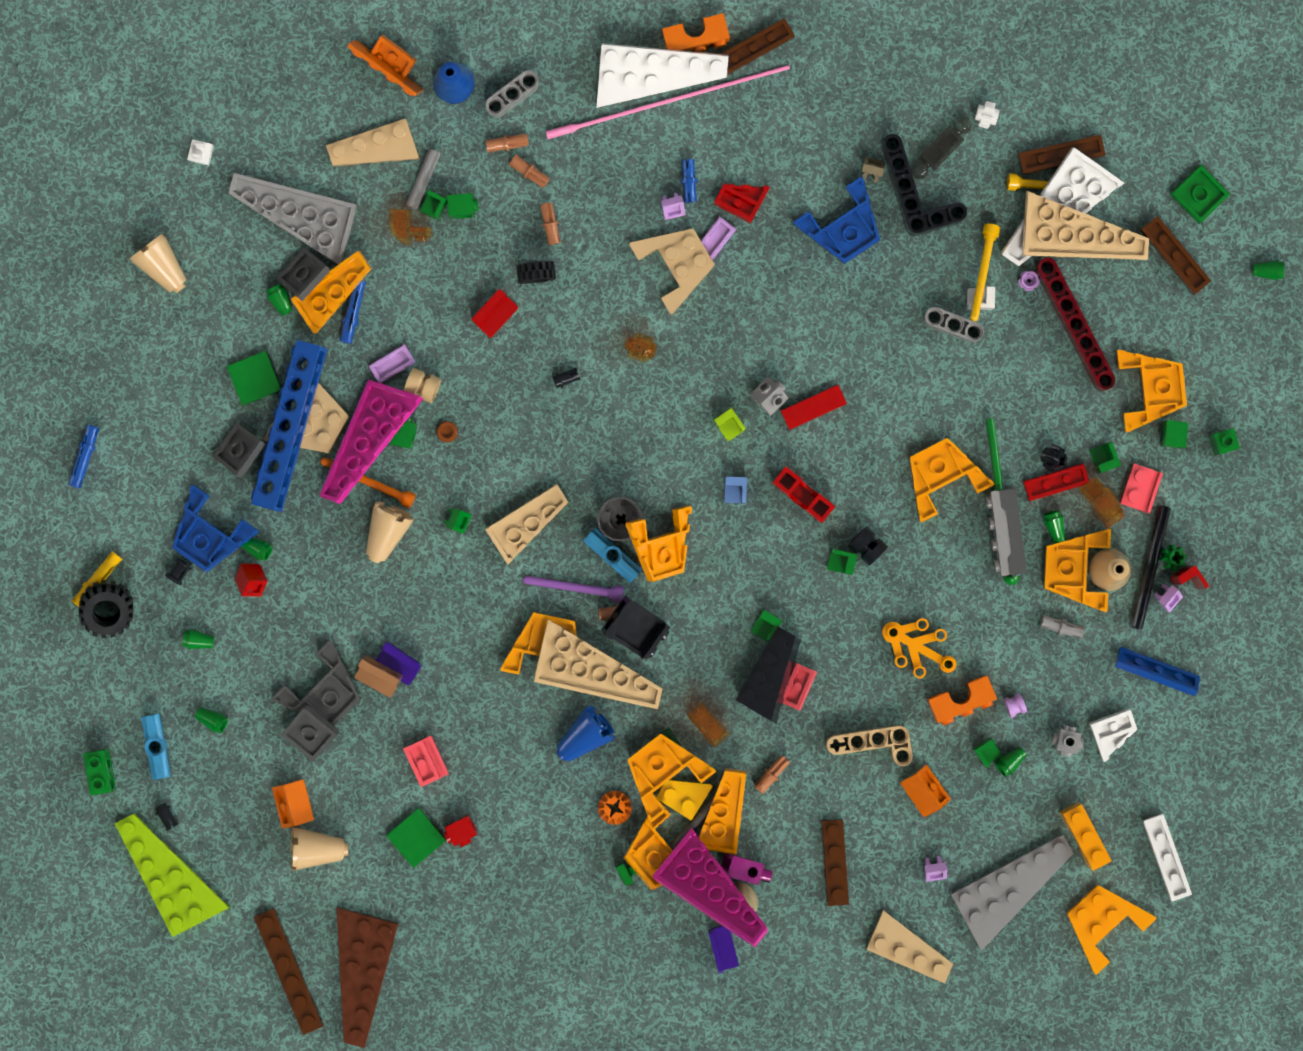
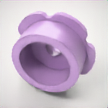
[1018,271,1039,291]

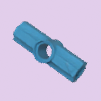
[583,528,642,583]
[141,714,171,780]

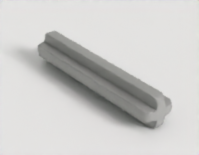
[406,149,440,209]

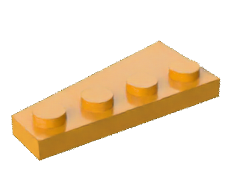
[698,768,747,854]

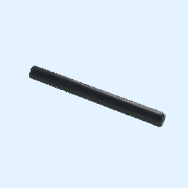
[1131,506,1171,630]

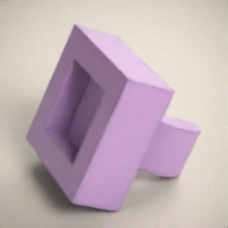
[661,193,686,220]
[1154,584,1183,613]
[924,856,947,882]

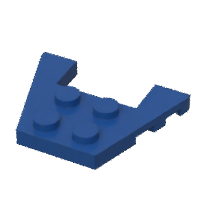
[793,176,880,264]
[172,484,259,572]

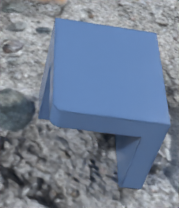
[724,477,747,504]

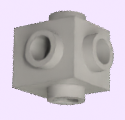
[750,377,788,416]
[1051,725,1084,757]

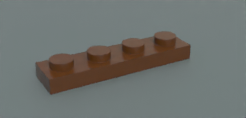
[721,18,795,79]
[1018,135,1106,175]
[1140,216,1211,295]
[821,819,849,906]

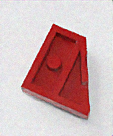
[714,184,770,224]

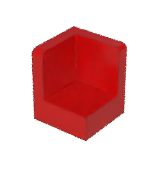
[235,563,268,597]

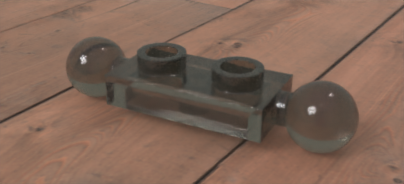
[912,117,972,180]

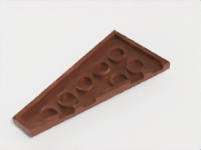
[337,907,399,1048]

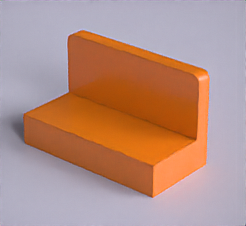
[900,765,951,817]
[272,780,314,829]

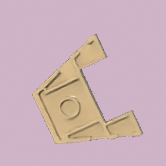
[629,229,715,315]
[263,368,350,453]

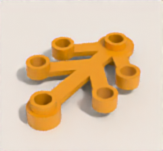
[882,618,957,679]

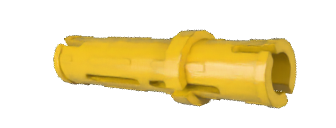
[71,551,123,607]

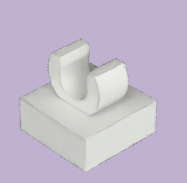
[187,139,214,166]

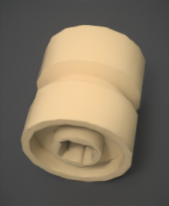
[404,368,441,404]

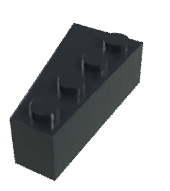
[736,626,801,724]

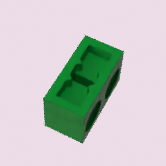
[83,749,116,796]

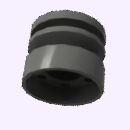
[597,497,645,542]

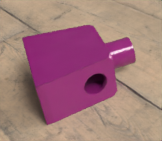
[721,853,772,885]

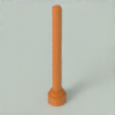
[320,457,416,509]

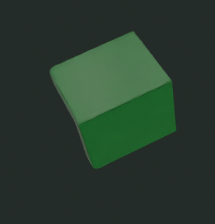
[420,190,448,221]
[1161,420,1188,449]
[1089,442,1121,474]
[827,549,857,575]
[751,610,782,642]
[972,737,1002,768]

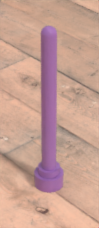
[522,576,624,603]

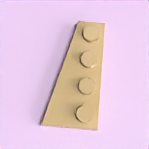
[326,119,420,167]
[485,484,568,565]
[866,910,953,983]

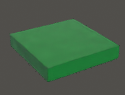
[1169,164,1230,224]
[226,351,281,406]
[387,808,446,868]

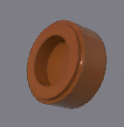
[437,421,458,443]

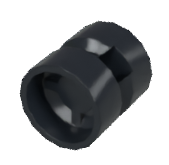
[848,526,888,566]

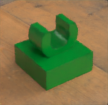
[443,508,472,534]
[615,863,636,887]

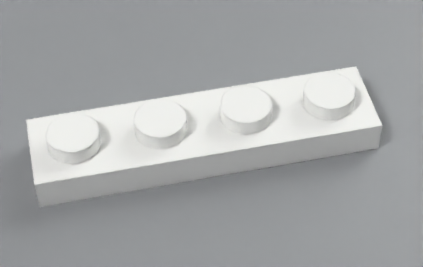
[1142,813,1192,902]

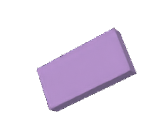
[701,216,736,261]
[369,344,416,383]

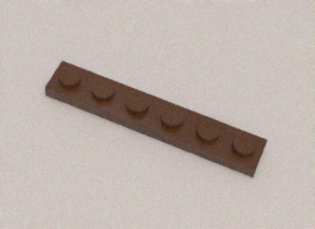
[254,908,324,1035]

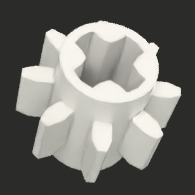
[975,101,1000,129]

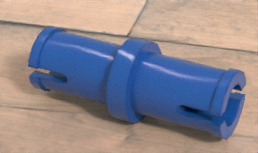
[681,159,698,203]

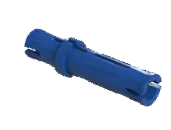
[339,281,366,344]
[68,424,100,489]

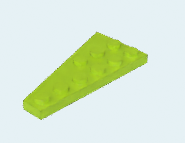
[115,813,230,937]

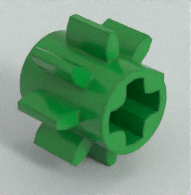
[1159,545,1188,571]

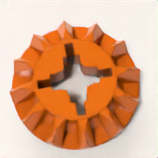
[598,791,632,825]

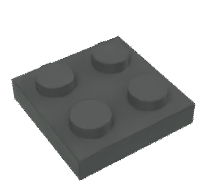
[276,247,331,301]
[212,422,265,478]
[281,704,339,762]

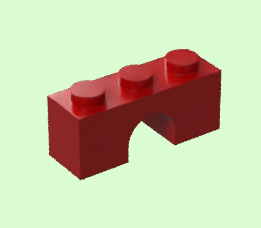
[771,466,836,524]

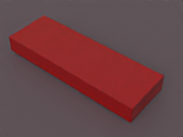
[780,385,847,430]
[1023,463,1090,502]

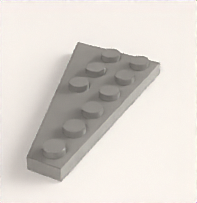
[228,173,357,265]
[951,834,1074,951]

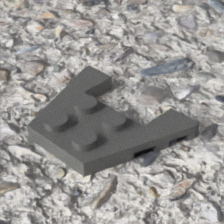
[271,640,361,726]

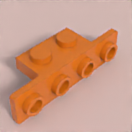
[347,35,423,96]

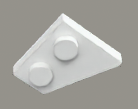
[1089,708,1137,762]

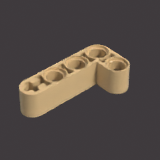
[825,725,912,766]

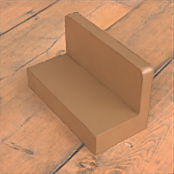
[355,655,403,697]

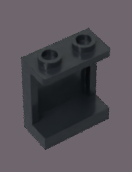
[601,595,670,661]

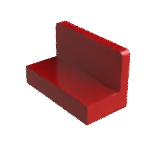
[471,288,518,338]
[1169,565,1210,589]

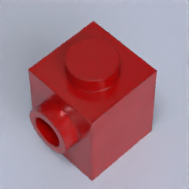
[443,814,478,848]

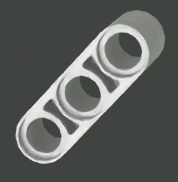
[485,70,539,118]
[923,307,984,343]

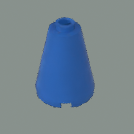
[433,62,475,104]
[556,705,616,762]

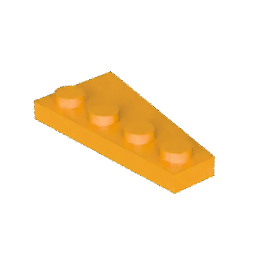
[291,251,372,334]

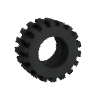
[79,580,133,638]

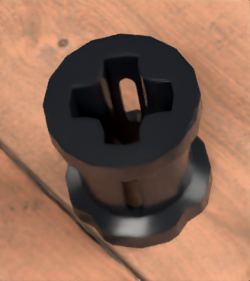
[165,558,192,586]

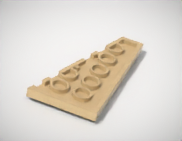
[1022,191,1149,260]
[533,619,662,709]

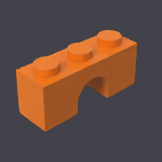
[662,13,730,52]
[926,675,997,725]

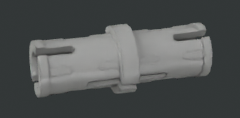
[1040,615,1085,640]

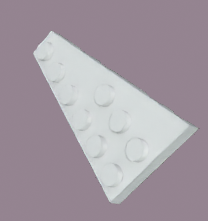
[596,43,729,108]
[1000,147,1124,266]

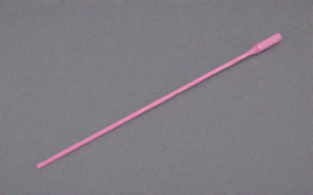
[545,65,790,139]

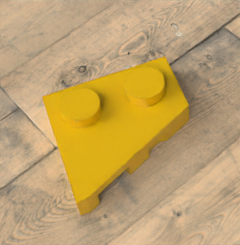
[656,780,713,821]

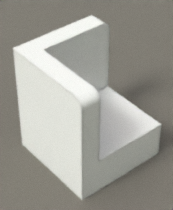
[967,287,995,310]

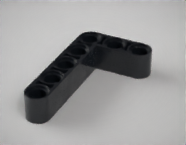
[881,134,967,236]

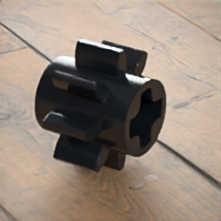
[1040,444,1067,472]

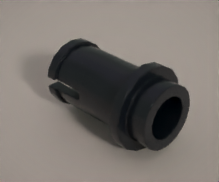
[552,367,581,389]
[154,802,178,831]

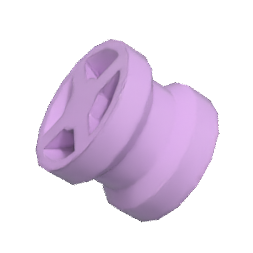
[1003,693,1027,718]

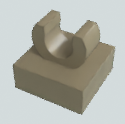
[862,157,885,183]

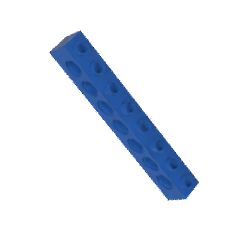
[251,340,328,512]

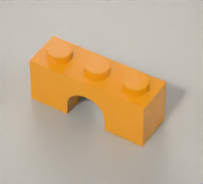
[1059,802,1112,871]

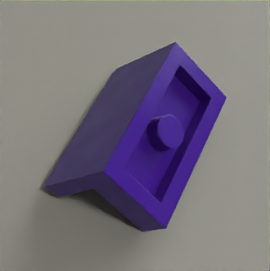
[376,642,423,685]
[708,926,739,974]

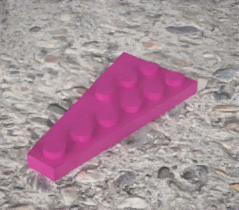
[319,380,423,504]
[653,828,768,947]

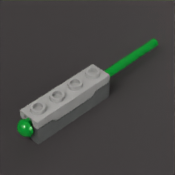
[985,418,1027,585]

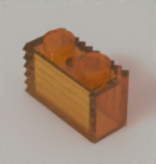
[686,702,729,747]

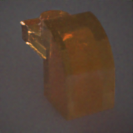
[389,209,433,246]
[1079,477,1125,529]

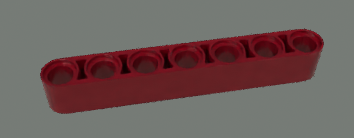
[1035,258,1116,391]

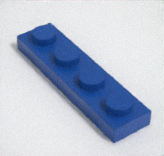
[1115,647,1200,696]

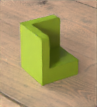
[714,408,746,441]

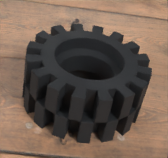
[516,261,556,284]

